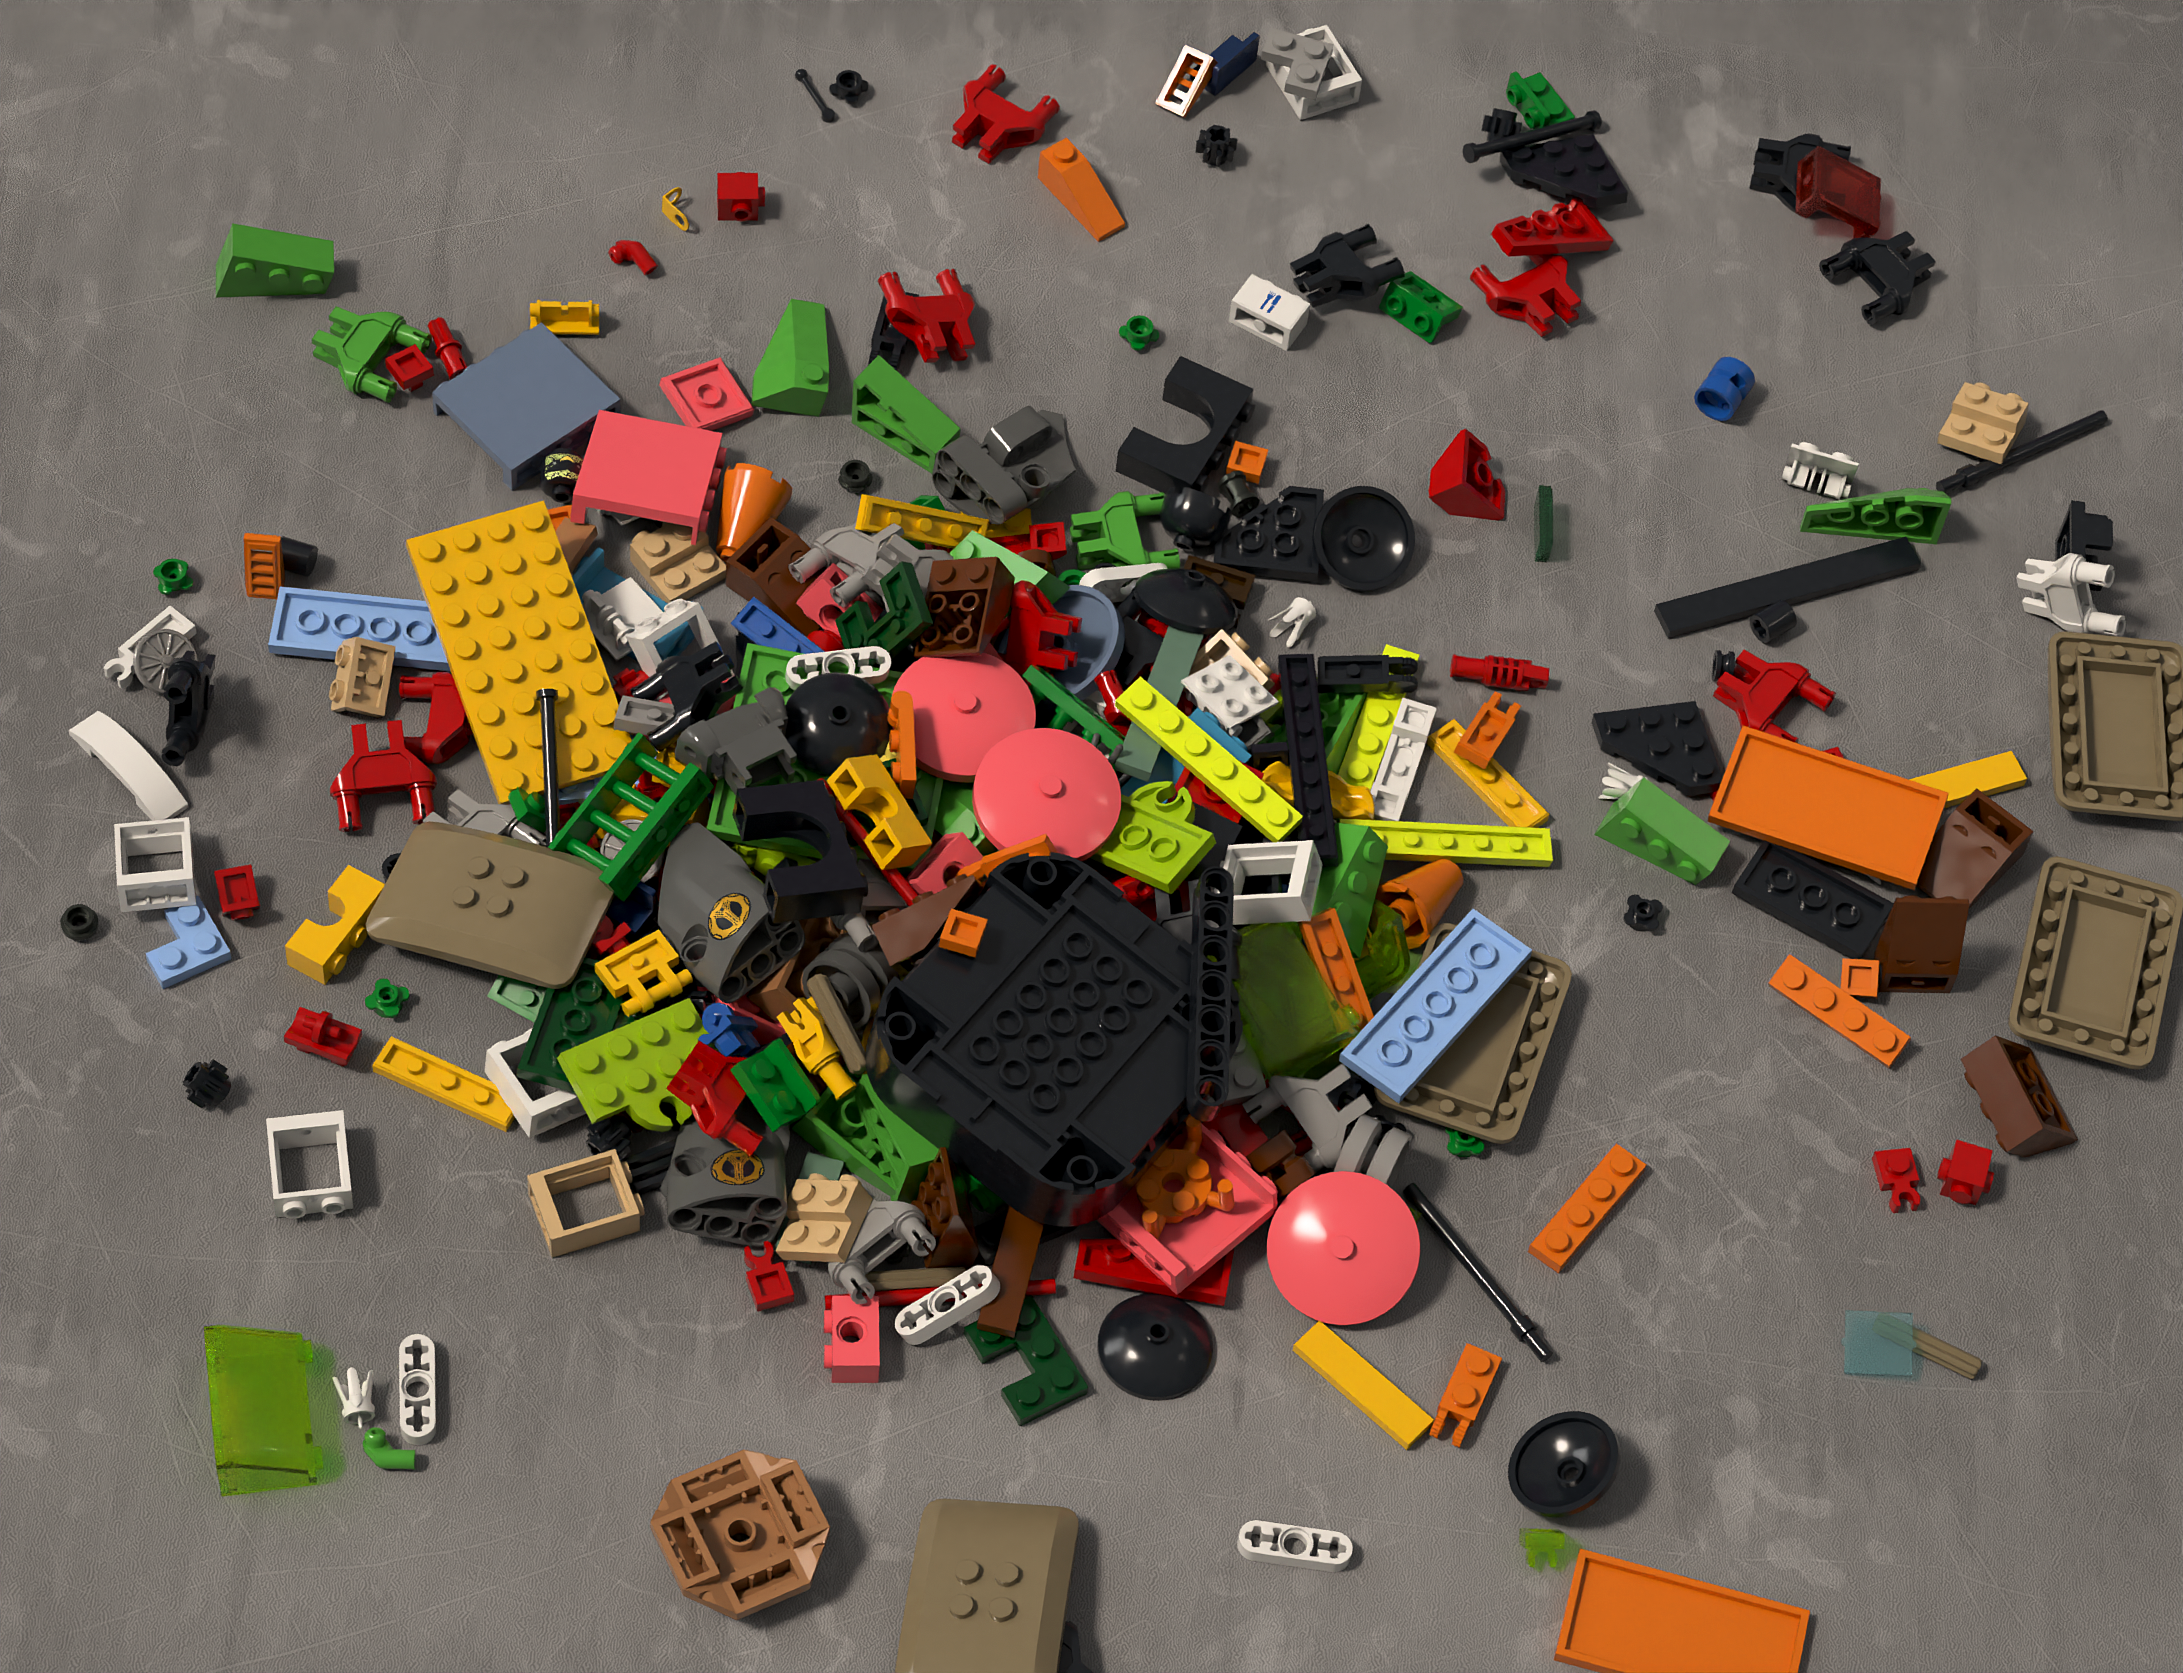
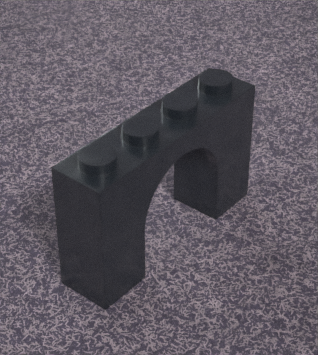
[1116,356,1255,494]
[732,780,868,923]

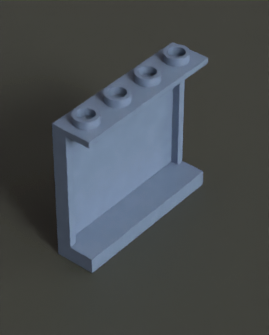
[432,322,621,491]

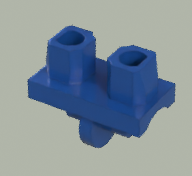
[698,1003,761,1058]

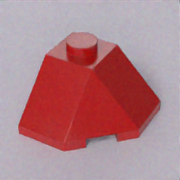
[1428,428,1505,521]

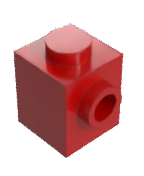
[717,172,765,222]
[1937,1140,1994,1205]

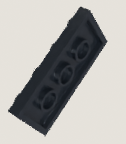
[1732,840,1894,959]

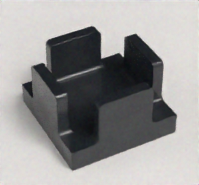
[2055,500,2113,591]

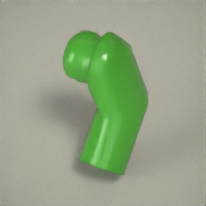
[362,1427,416,1469]

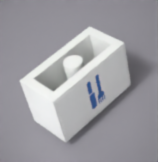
[1229,274,1310,351]

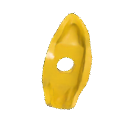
[1262,761,1375,820]

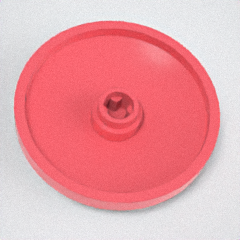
[892,652,1036,783]
[972,728,1121,861]
[1267,1171,1421,1326]

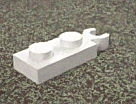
[104,606,197,689]

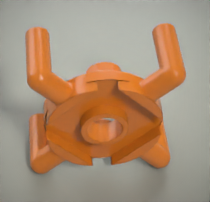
[1135,1116,1235,1239]

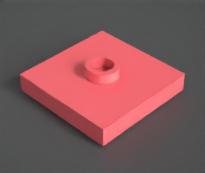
[659,357,754,431]

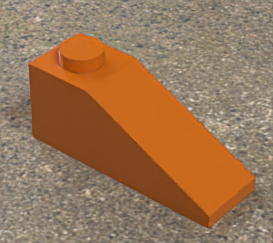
[1038,137,1125,242]

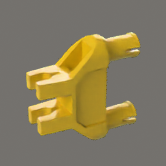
[777,996,867,1100]

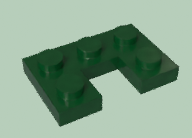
[835,561,933,668]
[963,1295,1088,1426]

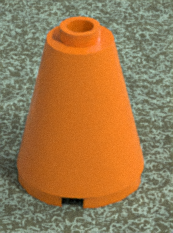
[716,463,793,562]
[1371,859,1463,949]

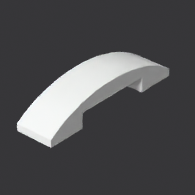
[1370,698,1437,821]
[69,711,188,821]

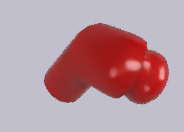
[609,240,658,276]

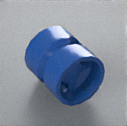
[1694,357,1755,421]

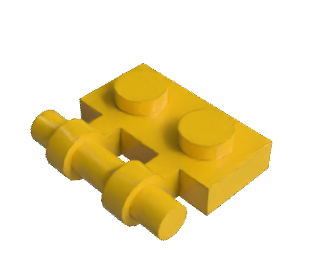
[595,929,693,1017]

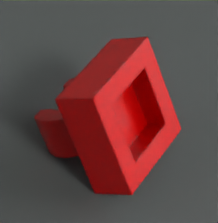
[385,344,434,392]

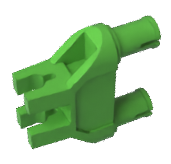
[312,306,432,403]
[1069,491,1180,580]

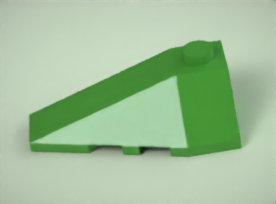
[751,299,829,417]
[1800,488,1951,545]

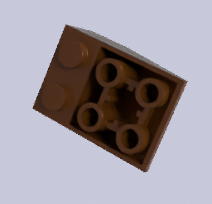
[726,517,841,637]
[914,557,1015,659]
[1916,788,2034,909]
[871,874,984,977]
[1874,895,1970,993]
[911,1147,979,1270]

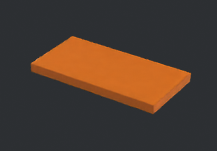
[1707,726,1949,890]
[1554,1548,1810,1673]

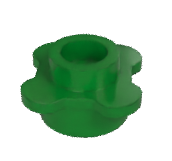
[1119,315,1159,351]
[153,559,193,595]
[365,978,409,1018]
[1445,1127,1484,1158]

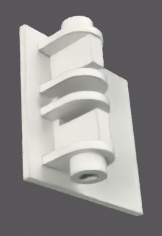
[1781,442,1859,500]
[582,577,663,661]
[1181,655,1279,737]

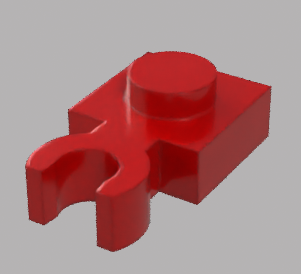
[1872,1147,1920,1213]
[744,1241,794,1312]

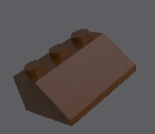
[1961,1035,2078,1158]

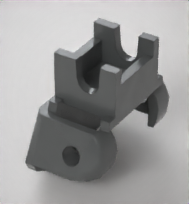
[675,687,797,795]

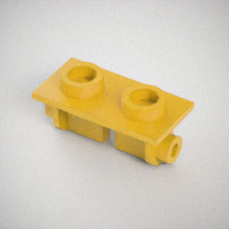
[530,299,599,335]

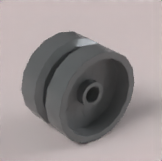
[802,932,900,1029]

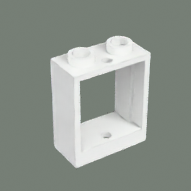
[1265,25,1362,120]
[626,599,735,701]
[114,817,196,912]
[1214,840,1323,925]
[485,1028,586,1138]
[266,1110,353,1219]

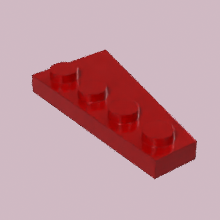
[1491,197,1614,257]
[1073,1239,1234,1306]

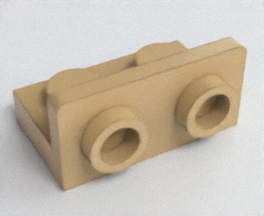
[329,637,396,718]

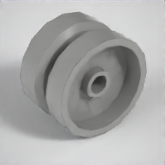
[1334,1113,1412,1189]

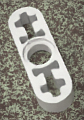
[1079,563,1168,602]
[785,646,891,690]
[895,1265,1000,1345]
[399,1334,436,1445]
[1237,1520,1353,1572]

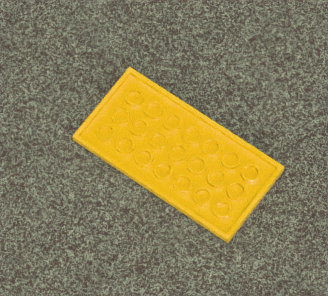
[406,500,632,805]

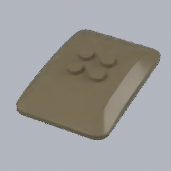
[2048,632,2183,821]
[366,821,615,989]
[2008,856,2183,1070]
[1374,923,1572,1144]
[895,1498,1079,1673]

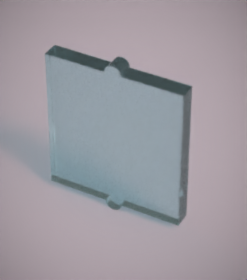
[1841,1310,1916,1377]

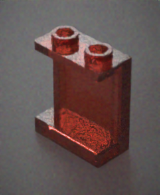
[1796,146,1881,239]

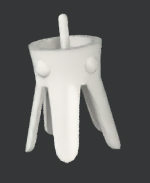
[1268,597,1316,648]
[1598,762,1648,799]
[332,1367,375,1429]

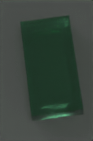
[1534,485,1553,562]

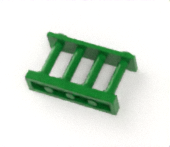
[1022,665,1125,774]
[548,732,714,902]

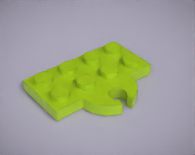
[1090,781,1216,894]
[557,998,720,1132]

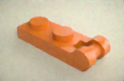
[887,690,917,799]

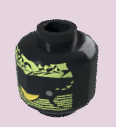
[540,448,584,503]

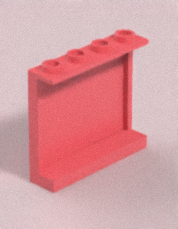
[570,410,727,545]
[1097,1123,1278,1295]

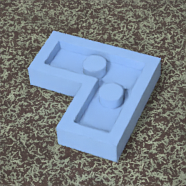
[146,896,231,989]

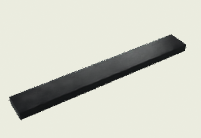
[1654,537,1921,638]
[1278,654,1338,867]

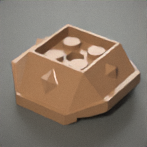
[650,1449,830,1620]

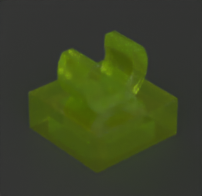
[1519,1528,1565,1567]

